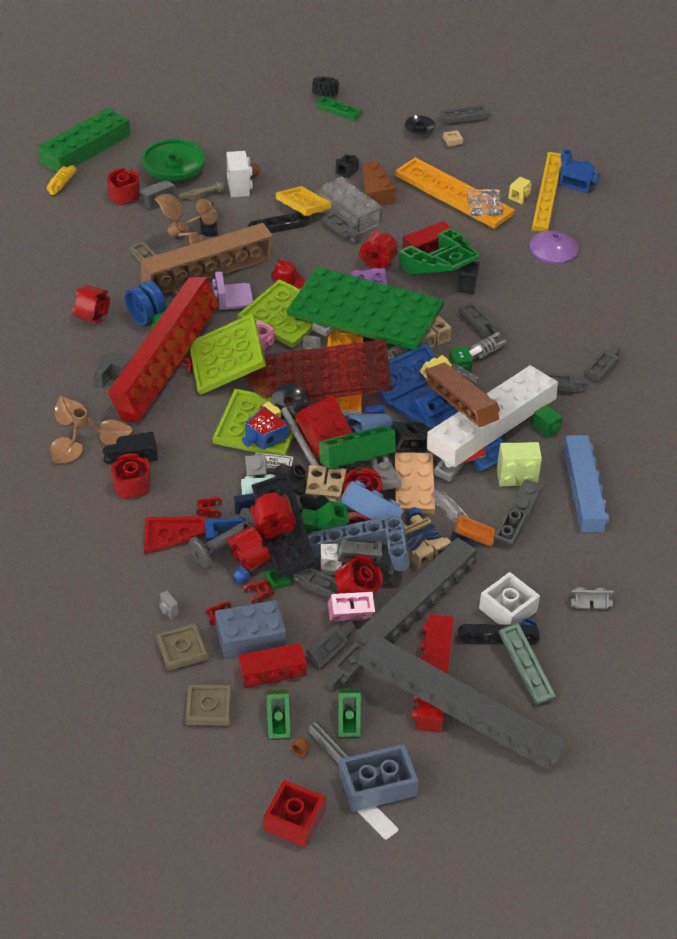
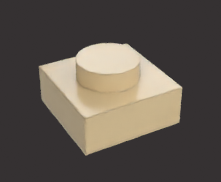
[443,130,463,146]

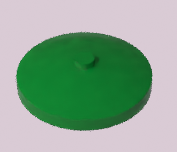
[142,139,205,181]

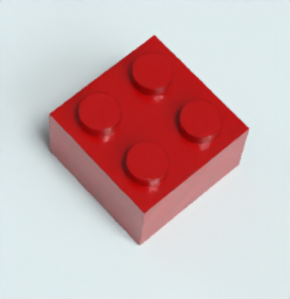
[264,780,326,848]

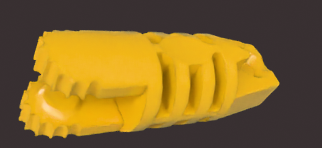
[46,165,76,195]

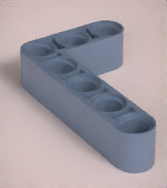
[308,515,410,571]

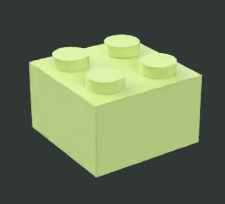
[497,442,542,486]

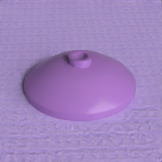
[529,230,579,264]

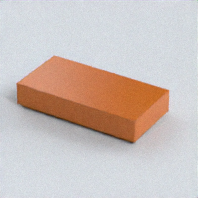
[455,515,496,547]

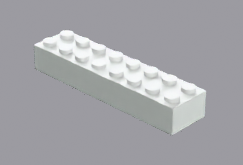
[427,365,558,467]

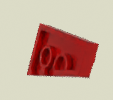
[144,516,205,554]

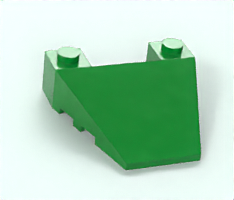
[398,228,480,274]

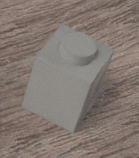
[245,454,268,478]

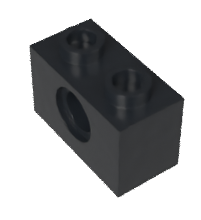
[390,422,429,452]

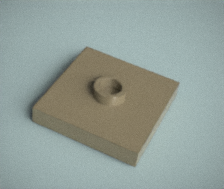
[155,623,209,671]
[185,685,232,726]

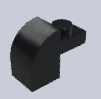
[457,261,480,294]

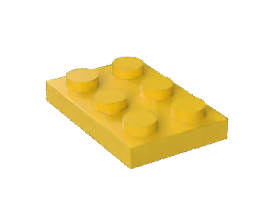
[276,186,332,216]

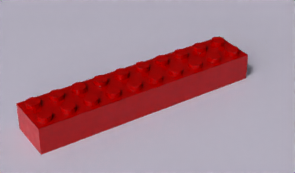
[107,277,219,421]

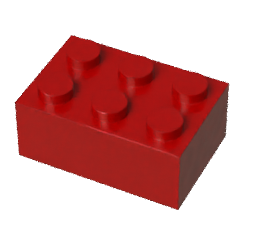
[295,395,353,466]

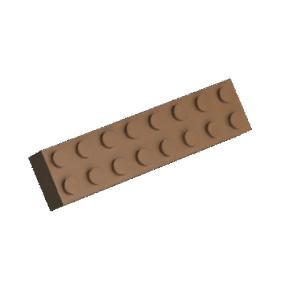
[140,223,273,294]

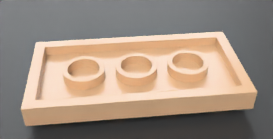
[394,452,435,514]

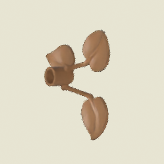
[154,194,217,245]
[50,396,133,464]

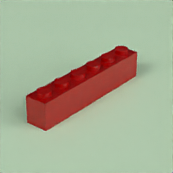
[412,614,454,732]

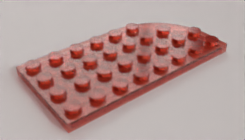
[245,339,392,403]

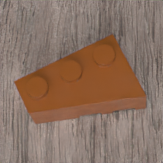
[362,161,396,209]

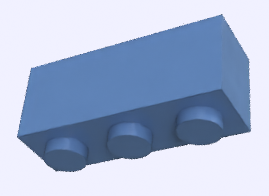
[338,480,404,520]

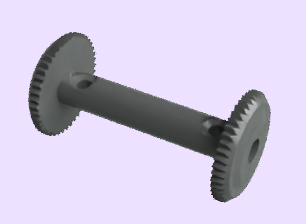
[189,508,262,569]

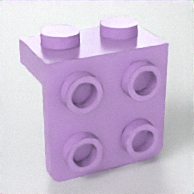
[212,271,253,310]

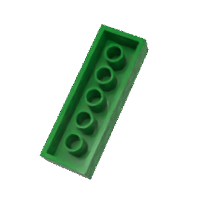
[38,108,131,172]

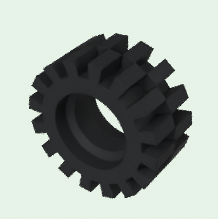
[312,76,339,97]

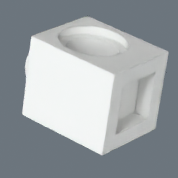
[320,544,342,575]

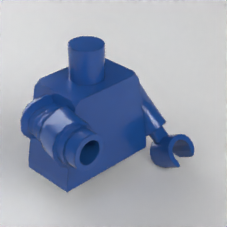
[560,149,601,193]

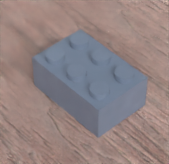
[215,600,286,659]
[338,744,419,812]

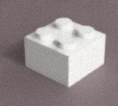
[226,151,252,197]
[479,572,540,625]

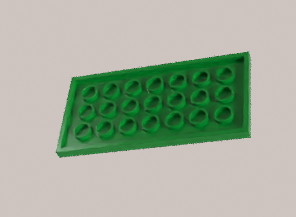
[287,267,444,351]

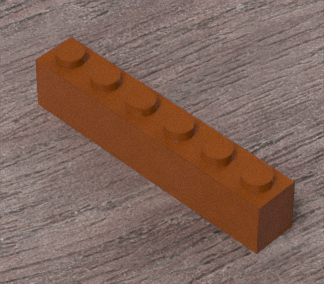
[425,362,500,428]

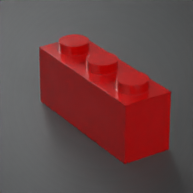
[402,221,451,254]
[238,643,307,688]

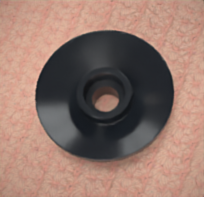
[405,115,435,134]
[271,383,308,420]

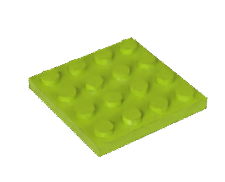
[237,279,314,348]
[190,314,266,395]
[212,389,297,456]

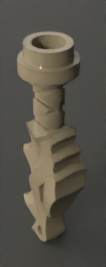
[178,181,224,201]

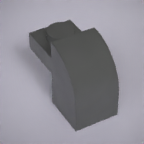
[95,352,132,388]

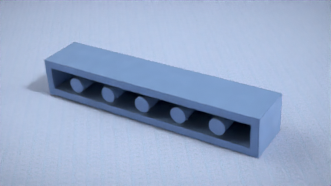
[563,435,609,532]

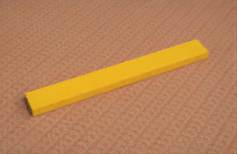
[532,152,562,232]

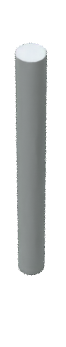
[280,407,320,472]

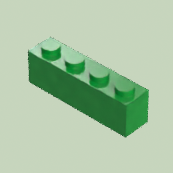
[319,425,396,469]

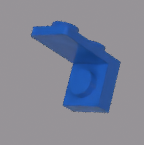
[205,518,245,549]

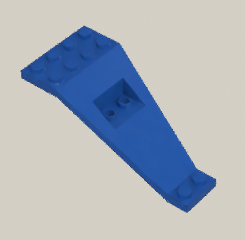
[367,343,504,473]

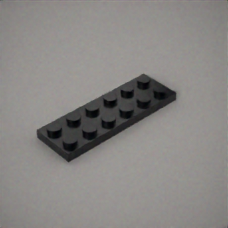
[251,473,316,579]

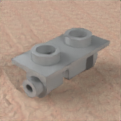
[569,587,613,609]

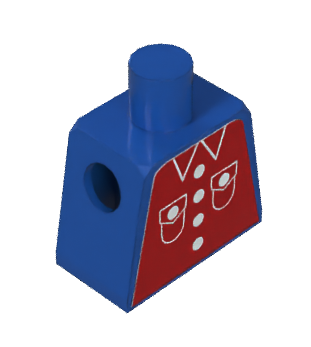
[242,406,289,449]

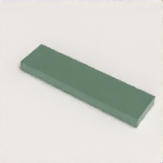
[499,623,556,706]

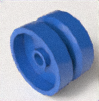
[124,280,167,326]

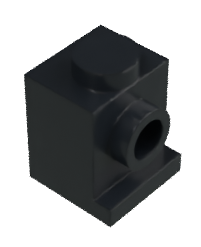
[335,154,359,179]

